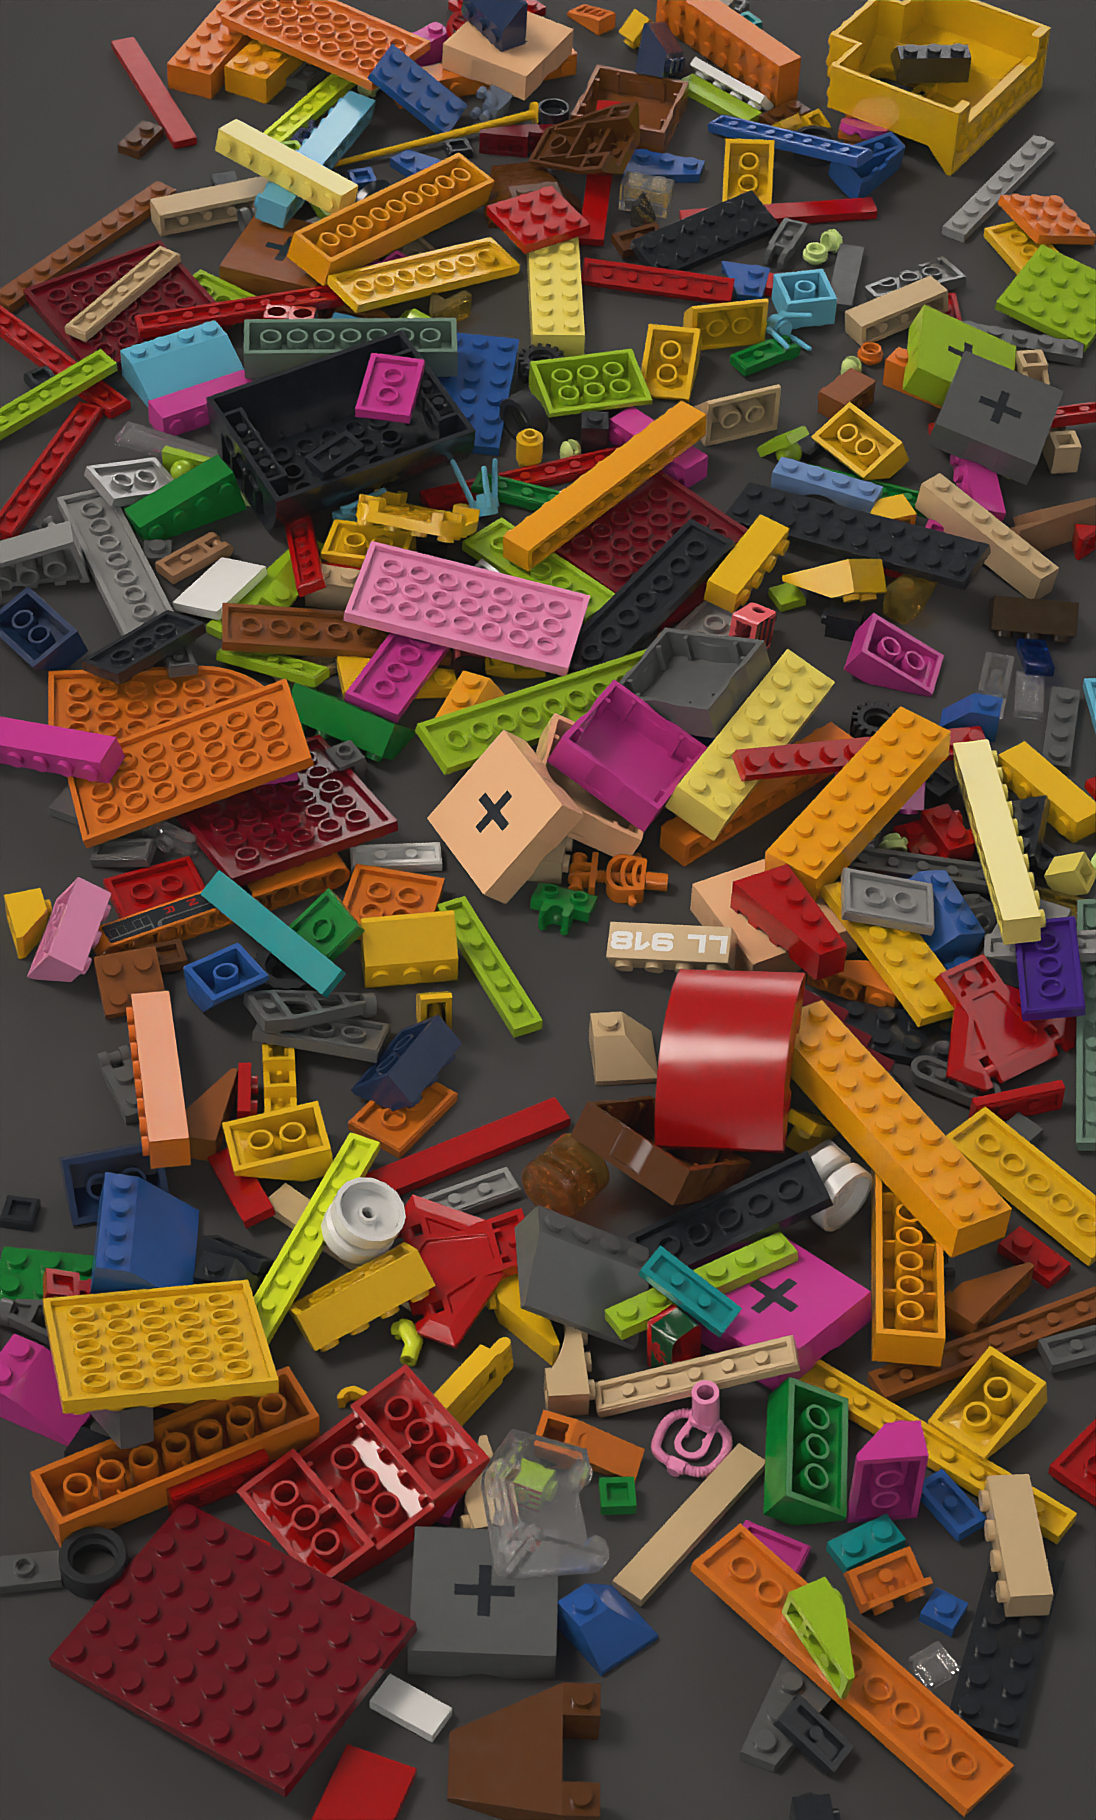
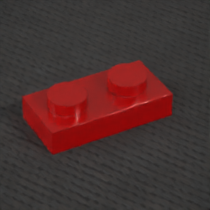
[237,1062,258,1119]
[997,1226,1071,1289]

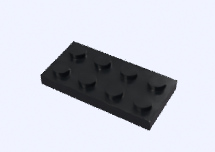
[81,610,207,684]

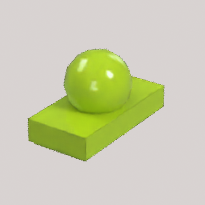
[757,426,809,461]
[162,446,210,479]

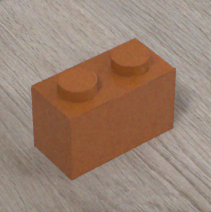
[817,368,876,419]

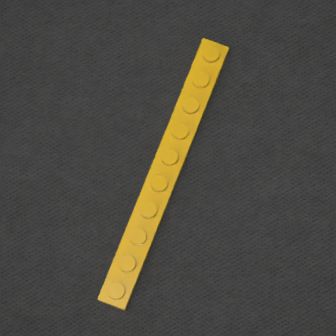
[798,1359,1077,1544]

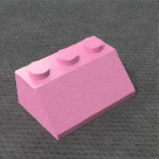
[27,877,111,982]

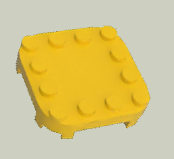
[356,489,480,543]

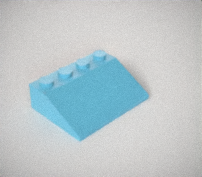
[120,320,245,407]

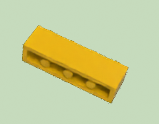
[704,514,790,614]
[998,741,1096,843]

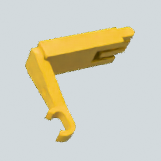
[337,1337,514,1426]

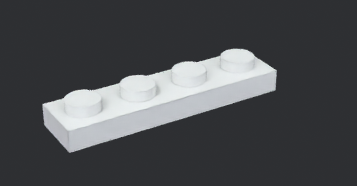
[690,57,774,112]

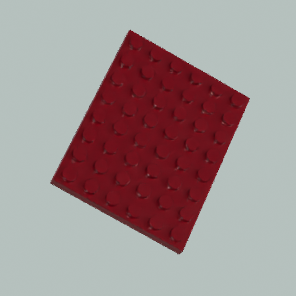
[49,1501,417,1797]

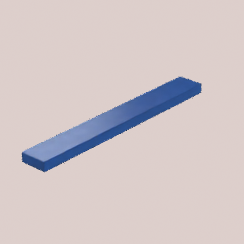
[707,115,873,168]

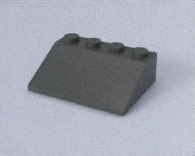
[515,1205,649,1350]

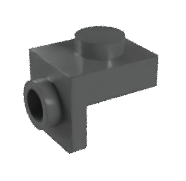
[326,740,367,783]
[963,894,996,936]

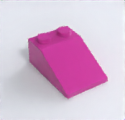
[844,613,944,697]
[0,1334,92,1446]

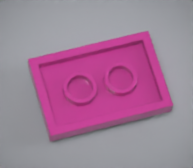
[355,353,425,424]

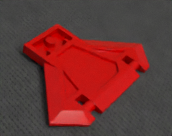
[934,954,1077,1092]
[395,1195,525,1349]

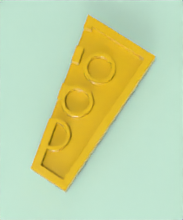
[336,656,457,700]

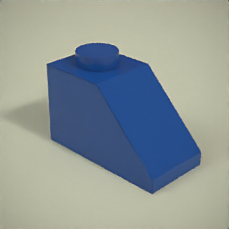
[939,693,1003,742]

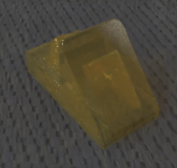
[429,290,471,323]

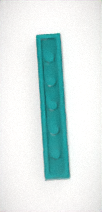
[200,870,346,998]

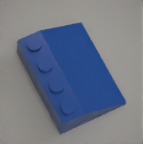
[90,1172,199,1294]

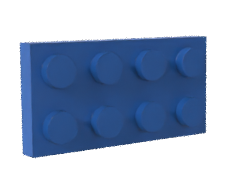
[367,44,468,134]

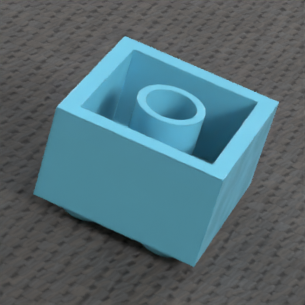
[771,269,837,329]

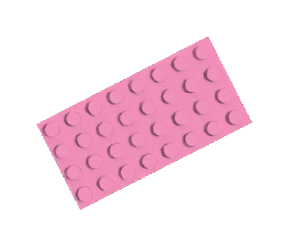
[343,541,590,676]

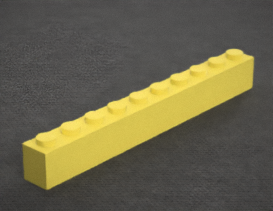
[953,739,1046,945]

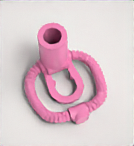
[651,1380,733,1478]

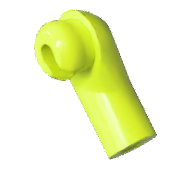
[391,1318,423,1367]

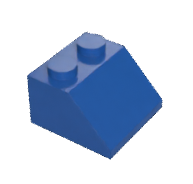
[183,943,269,1012]

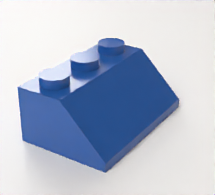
[909,870,985,962]

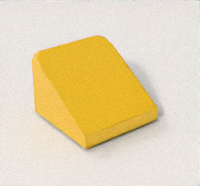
[798,108,832,129]

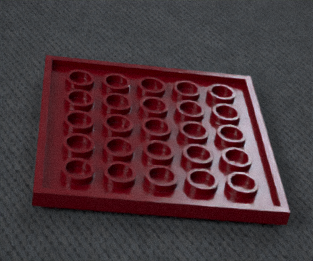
[23,240,233,371]
[554,470,748,632]
[175,734,398,886]

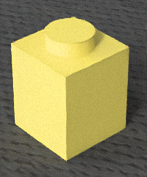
[1044,851,1096,899]

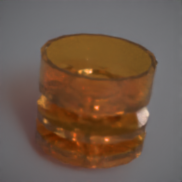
[521,1133,610,1218]

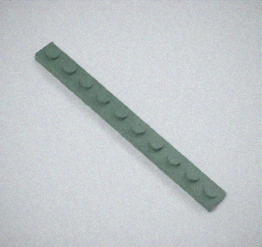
[1076,899,1096,1151]

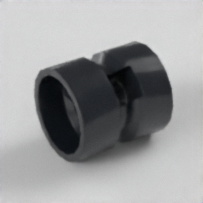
[538,98,569,124]

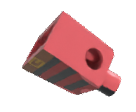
[729,603,777,649]

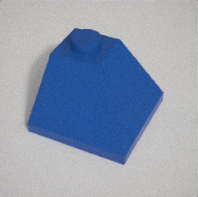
[557,1583,658,1676]

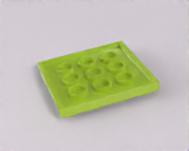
[994,245,1096,352]

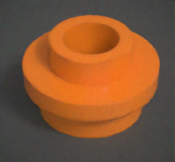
[857,342,883,365]

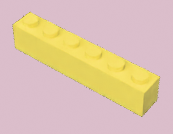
[215,119,359,214]

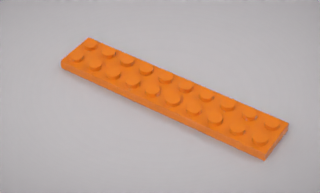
[690,1523,1014,1817]

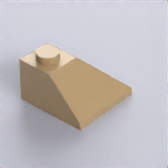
[589,1011,658,1086]

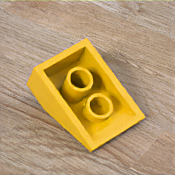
[722,139,775,204]
[641,324,702,402]
[321,519,416,568]
[782,559,887,602]
[222,1101,333,1181]
[928,1346,1048,1461]

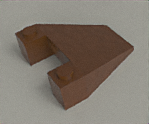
[447,1682,601,1820]

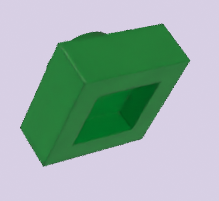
[598,1477,637,1515]

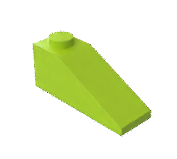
[257,558,299,607]
[781,1577,855,1699]

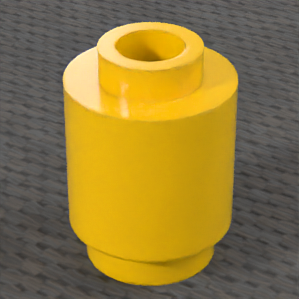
[516,428,543,468]

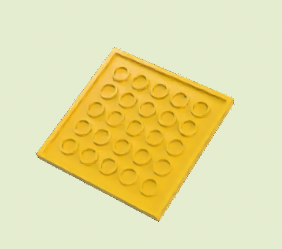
[43,1280,279,1415]

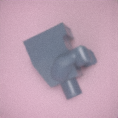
[470,84,513,123]

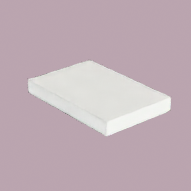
[172,557,268,620]

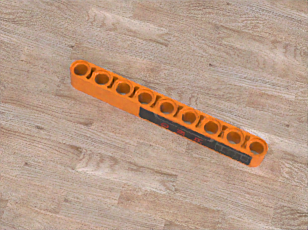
[92,852,350,956]

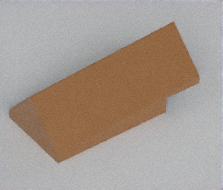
[1010,497,1096,552]

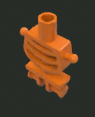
[568,852,669,907]

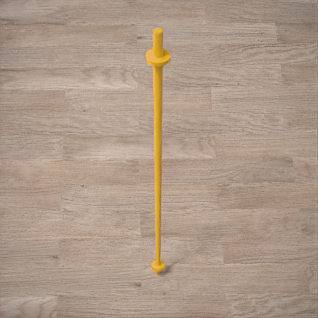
[333,101,539,168]

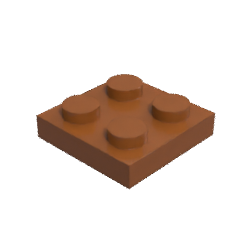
[93,946,165,1019]

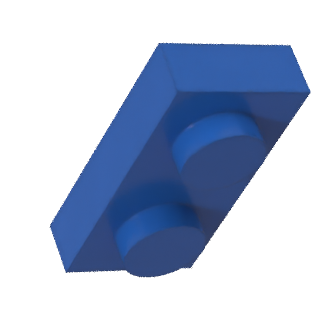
[920,1469,987,1542]

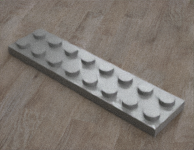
[57,489,174,636]

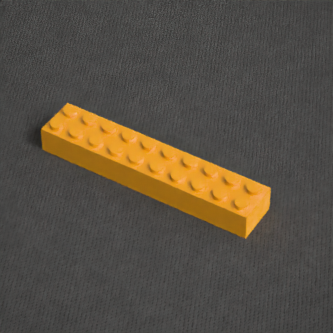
[287,152,495,286]
[791,1000,1012,1258]

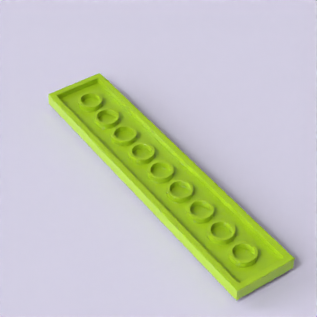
[415,649,646,775]

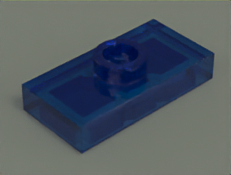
[1016,639,1055,677]

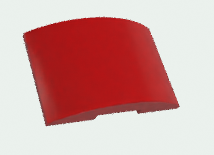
[655,969,806,1153]
[236,1364,490,1583]

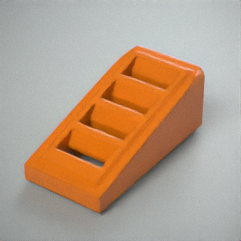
[567,4,616,36]

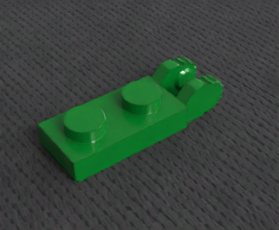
[729,335,801,377]

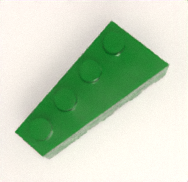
[124,454,247,542]

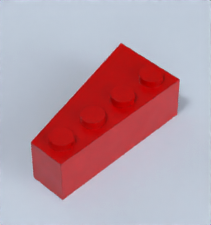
[730,864,847,981]

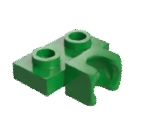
[530,882,598,936]

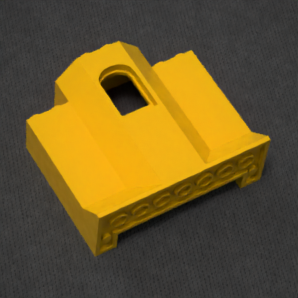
[826,0,1051,176]

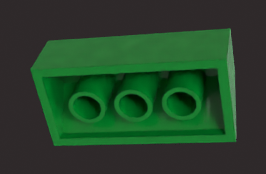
[291,683,416,762]
[763,1377,849,1526]

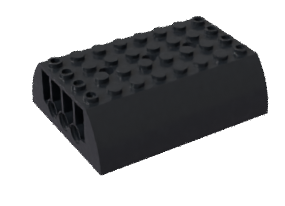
[206,329,476,531]

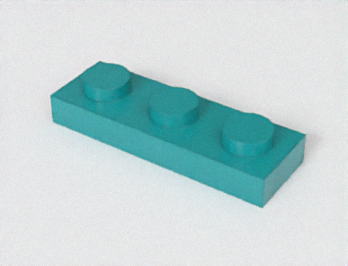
[638,1246,742,1338]

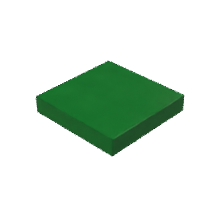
[289,888,365,962]

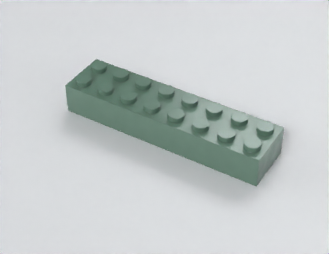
[244,318,458,379]

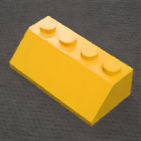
[288,1242,436,1352]

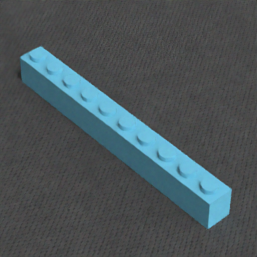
[254,90,376,229]

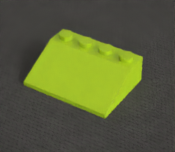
[529,349,653,417]

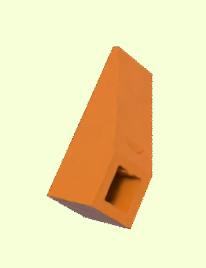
[807,960,900,1008]
[533,1409,645,1482]

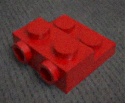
[893,803,976,861]

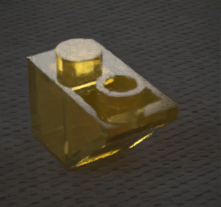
[882,574,938,626]

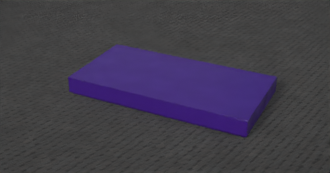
[1015,916,1086,1021]

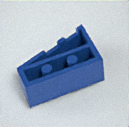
[828,131,906,199]

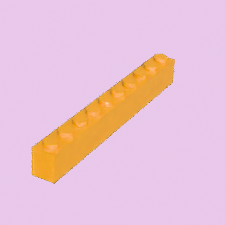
[503,401,707,572]

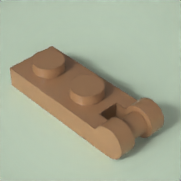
[155,532,234,585]

